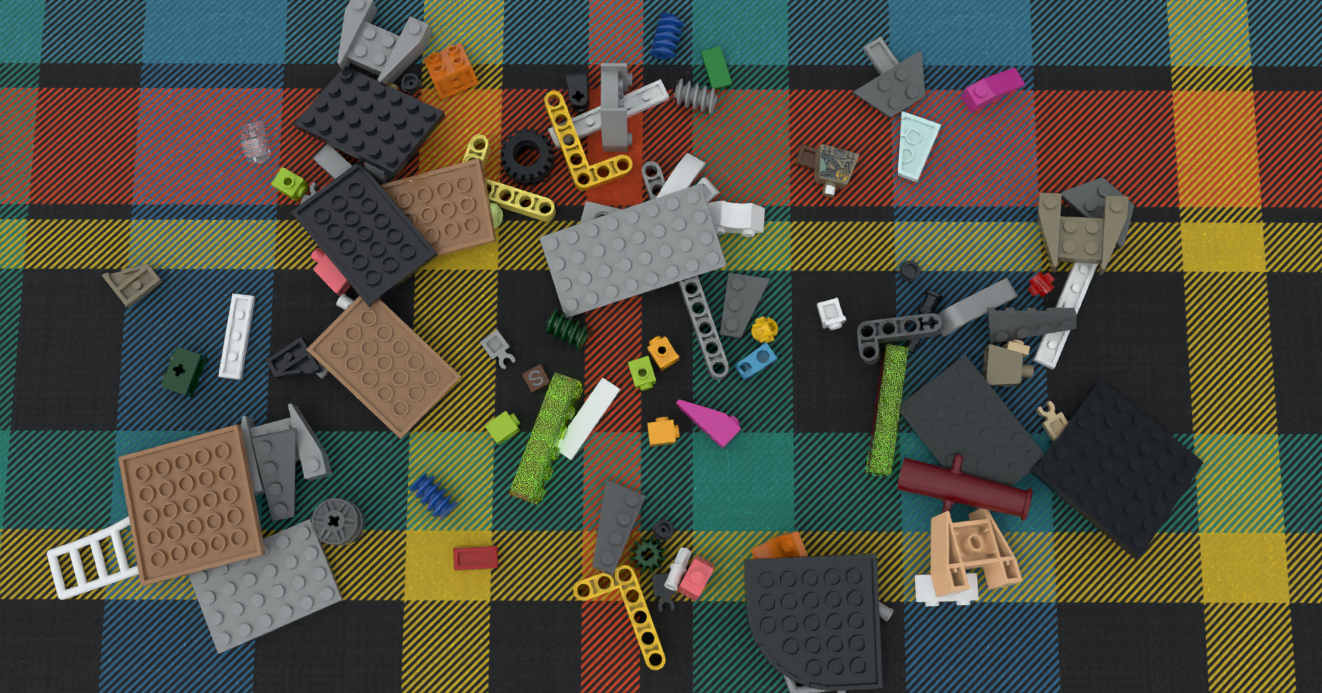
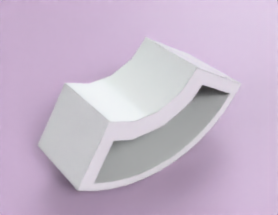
[707,201,765,237]
[915,573,979,606]

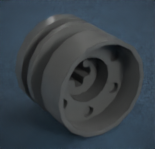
[311,498,366,546]

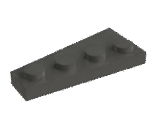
[592,480,646,576]

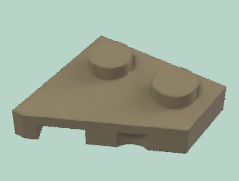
[102,264,163,308]

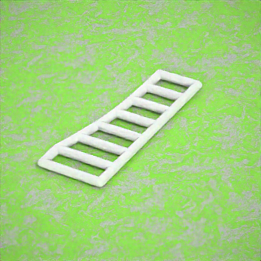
[47,516,139,600]

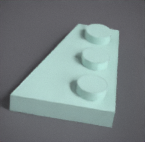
[898,111,941,182]

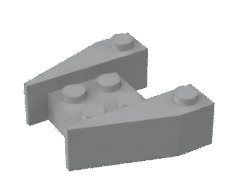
[337,0,432,86]
[600,63,632,152]
[241,404,332,496]

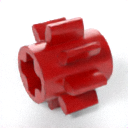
[1028,271,1055,297]

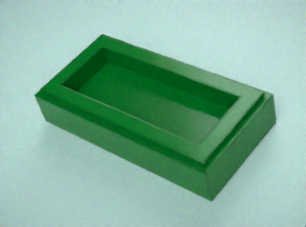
[701,46,732,91]

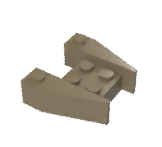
[1037,193,1128,275]

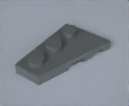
[720,273,770,339]

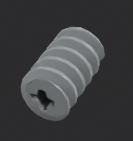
[673,79,719,115]

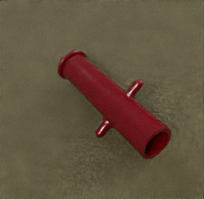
[897,454,1033,521]

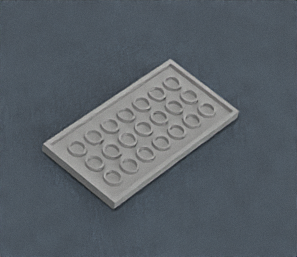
[539,184,727,318]

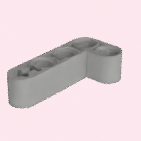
[934,278,1018,337]

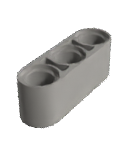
[313,144,352,179]

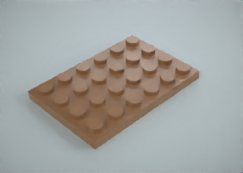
[380,158,497,257]
[306,296,461,439]

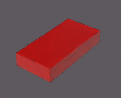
[453,546,499,570]

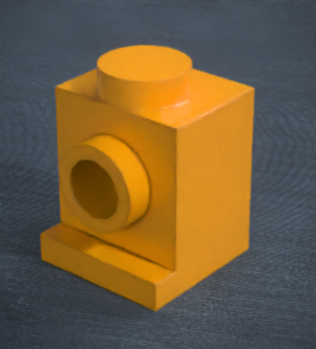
[647,336,679,371]

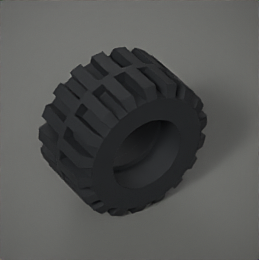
[500,128,555,186]

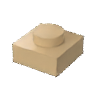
[1003,340,1030,358]

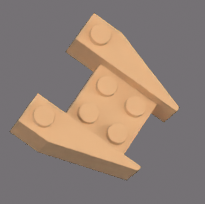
[931,509,1022,598]

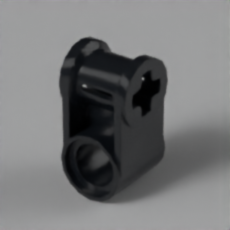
[566,70,590,113]

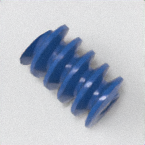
[650,12,684,60]
[410,473,458,521]

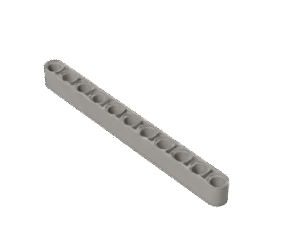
[642,161,729,380]

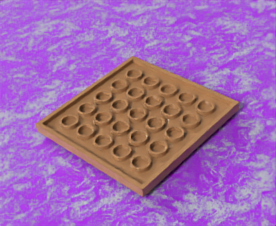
[118,425,266,586]

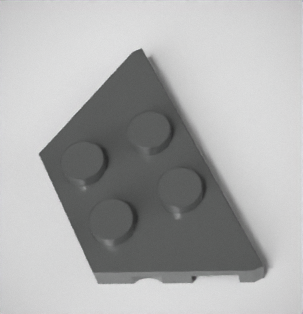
[852,51,925,118]
[1061,177,1134,249]

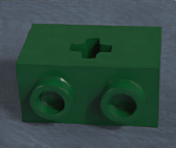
[161,347,208,398]

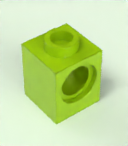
[485,411,521,445]

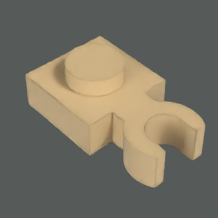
[1036,401,1068,442]

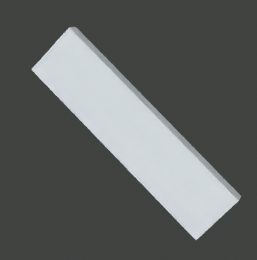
[218,294,256,380]
[554,377,620,461]

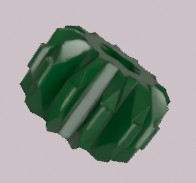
[629,536,666,573]

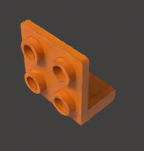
[423,43,479,100]
[751,531,808,559]

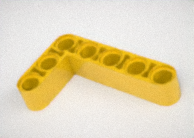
[544,91,633,191]
[573,565,666,670]

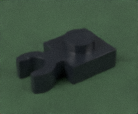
[652,573,676,612]

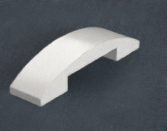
[657,153,705,198]

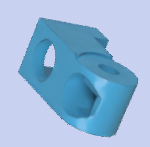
[735,343,777,381]

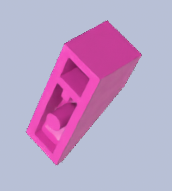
[961,68,1025,114]
[676,399,741,449]

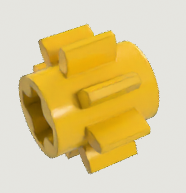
[751,316,778,343]

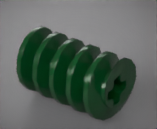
[545,308,593,351]

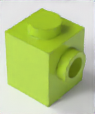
[271,167,308,202]
[628,356,656,391]

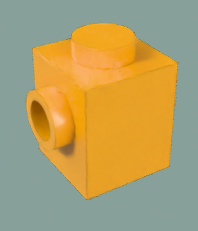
[647,417,680,447]

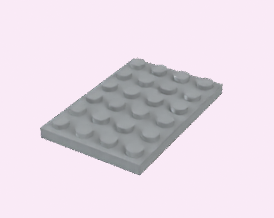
[189,519,344,654]

